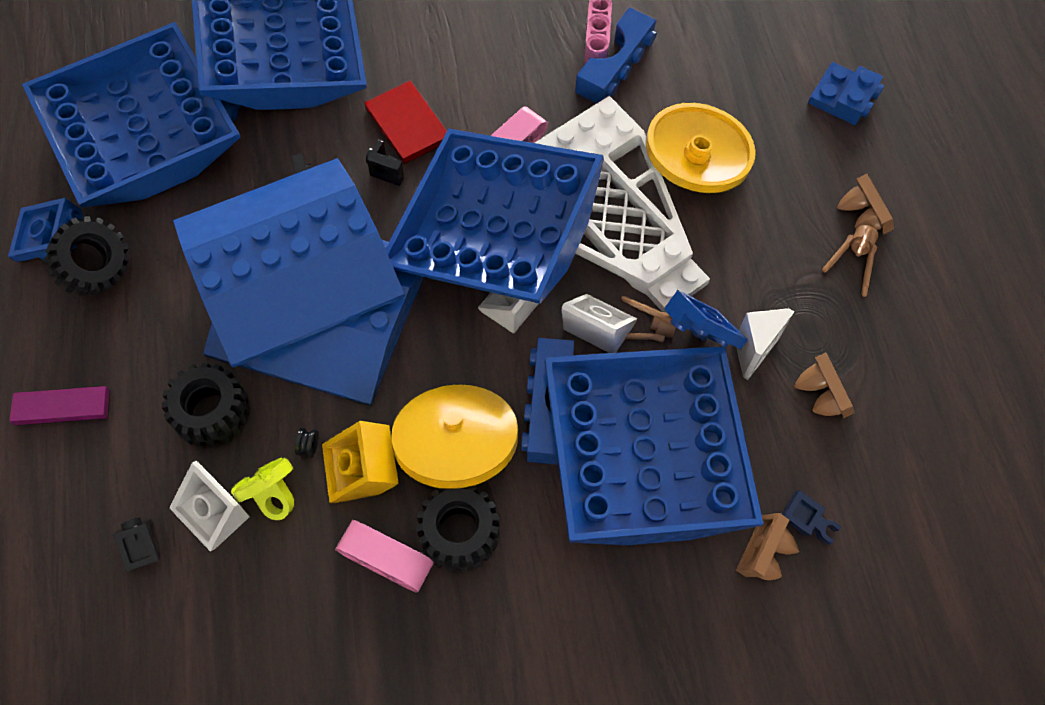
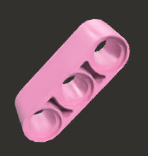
[584,0,612,64]
[491,106,548,143]
[335,520,434,593]

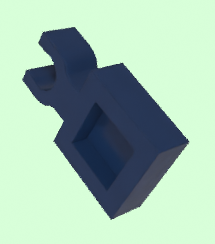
[782,490,842,545]

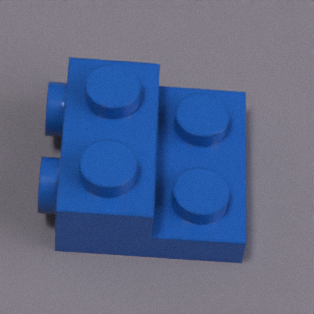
[808,61,885,126]
[8,198,83,262]
[664,290,748,349]

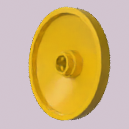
[645,103,755,193]
[391,385,518,489]

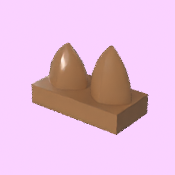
[837,174,894,234]
[794,353,855,418]
[736,513,799,580]

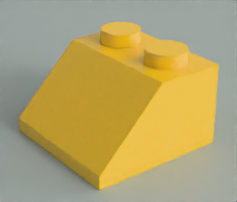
[322,421,399,503]

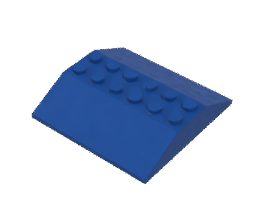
[192,0,367,110]
[22,22,241,208]
[386,129,604,304]
[173,158,405,368]
[203,240,424,406]
[544,346,763,545]

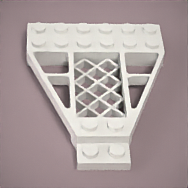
[535,96,710,313]

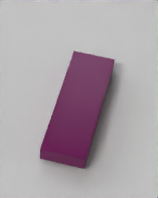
[9,386,110,425]

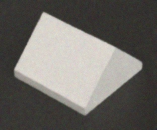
[478,293,538,334]
[562,294,637,353]
[736,308,794,380]
[170,461,249,551]

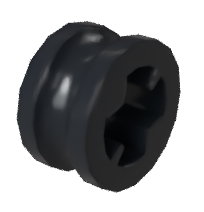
[295,428,319,458]

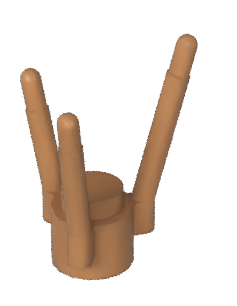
[822,225,879,297]
[621,296,676,343]

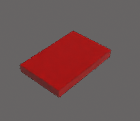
[364,80,447,164]

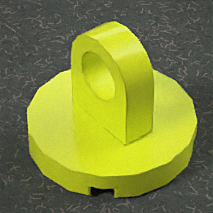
[231,457,294,520]

